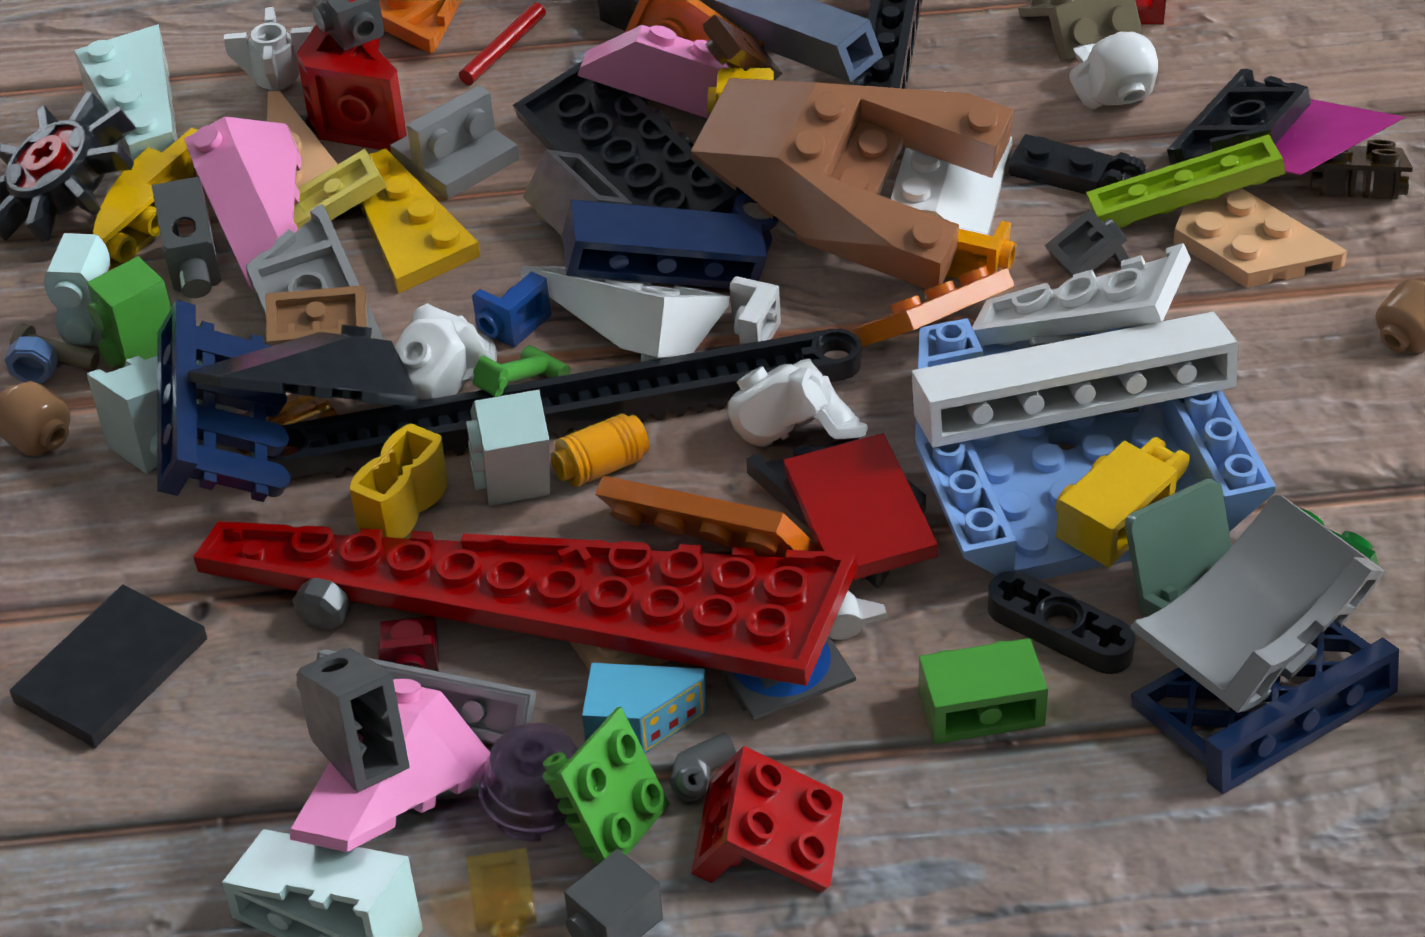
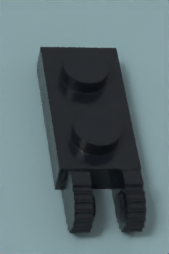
[1008,134,1147,195]

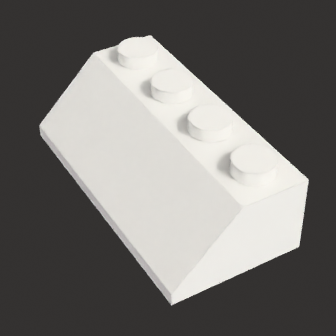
[890,91,1012,235]

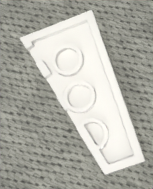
[972,243,1191,346]

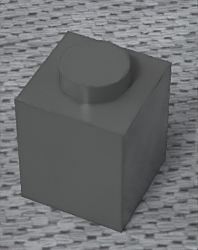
[564,849,663,937]

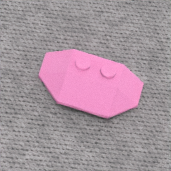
[578,25,731,118]

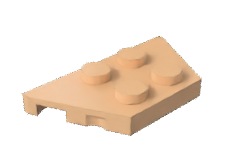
[1173,188,1347,288]

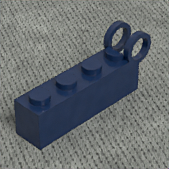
[562,192,779,289]

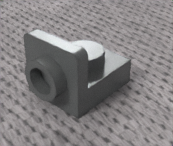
[1044,209,1129,278]

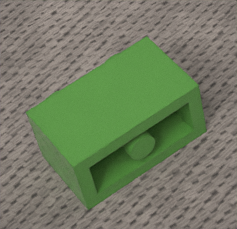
[86,256,171,369]
[918,638,1048,744]

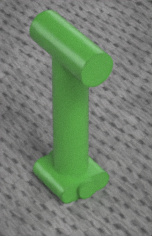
[473,345,571,397]

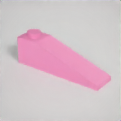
[184,116,302,293]
[290,679,491,852]

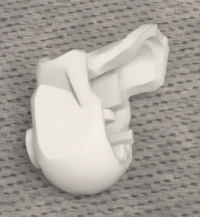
[1069,31,1158,110]
[395,303,497,401]
[727,359,868,447]

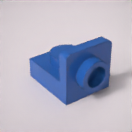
[472,271,551,348]

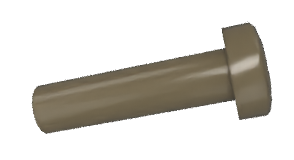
[10,324,100,371]

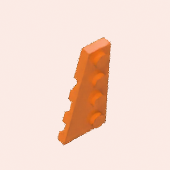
[595,475,819,557]

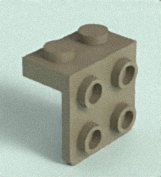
[1018,0,1143,59]

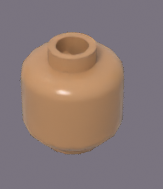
[1375,279,1425,353]
[0,381,71,457]

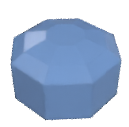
[4,336,58,384]

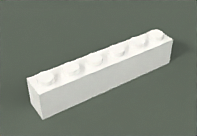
[912,311,1238,448]

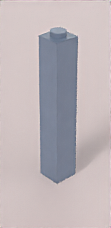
[699,0,883,83]

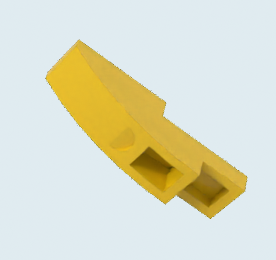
[93,127,199,271]

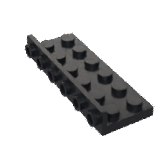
[513,62,744,213]

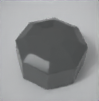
[293,578,350,631]

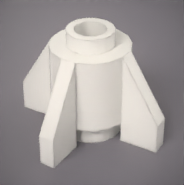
[224,7,313,91]

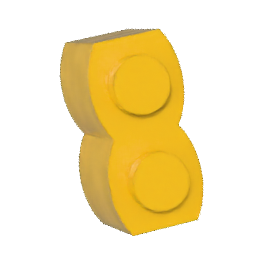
[350,423,448,538]

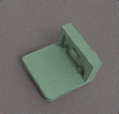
[1125,479,1231,617]

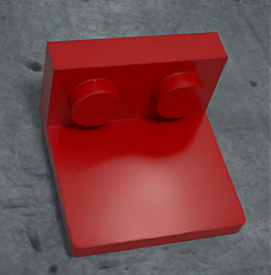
[691,746,843,893]

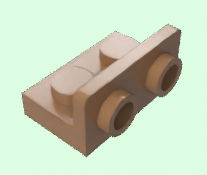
[265,285,368,346]

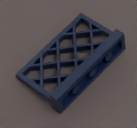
[1131,622,1399,794]

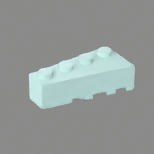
[74,24,178,161]

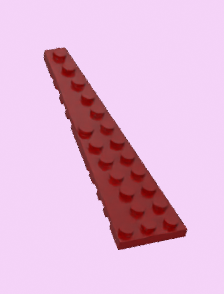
[193,521,857,686]

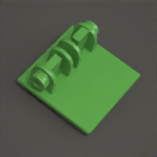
[542,707,670,865]

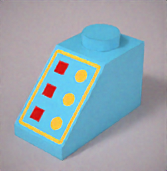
[582,663,707,753]

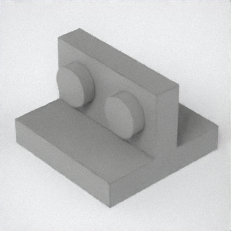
[390,85,519,200]

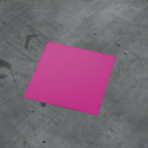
[1276,99,1406,175]

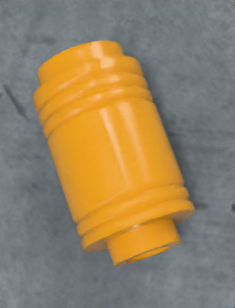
[551,413,650,487]

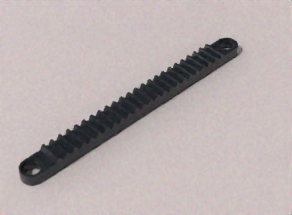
[267,329,861,478]

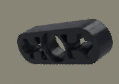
[987,571,1135,674]

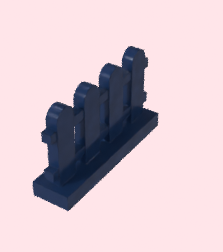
[157,300,291,502]

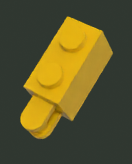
[1055,437,1190,568]

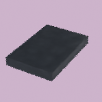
[9,584,207,748]

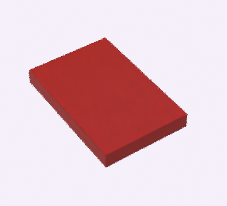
[784,433,938,580]

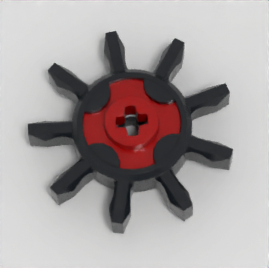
[0,92,136,243]

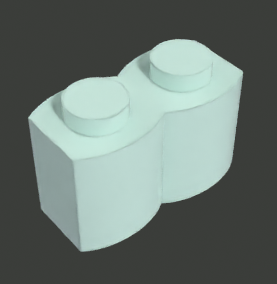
[44,233,110,347]

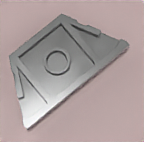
[246,204,384,339]

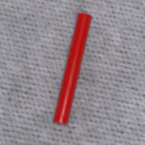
[459,2,546,85]

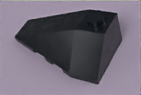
[188,324,418,407]

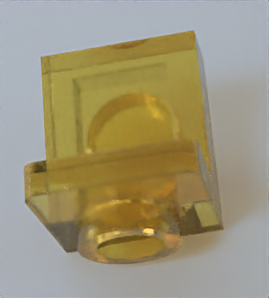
[466,848,537,937]

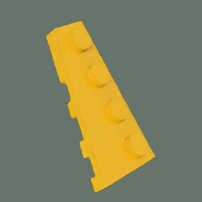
[359,148,480,294]

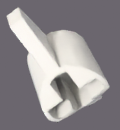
[828,591,888,640]

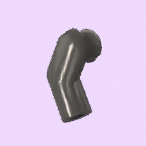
[670,733,736,802]

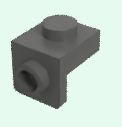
[313,0,384,51]

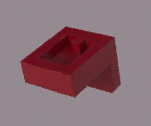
[378,616,439,672]

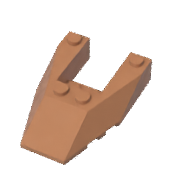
[691,78,1014,289]

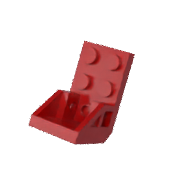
[296,0,407,152]

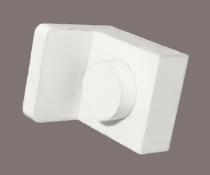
[730,276,781,345]

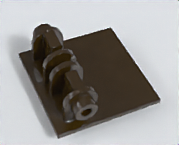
[1310,139,1413,199]

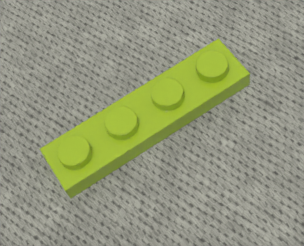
[1086,134,1286,228]

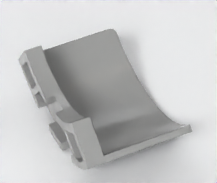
[1130,495,1386,713]

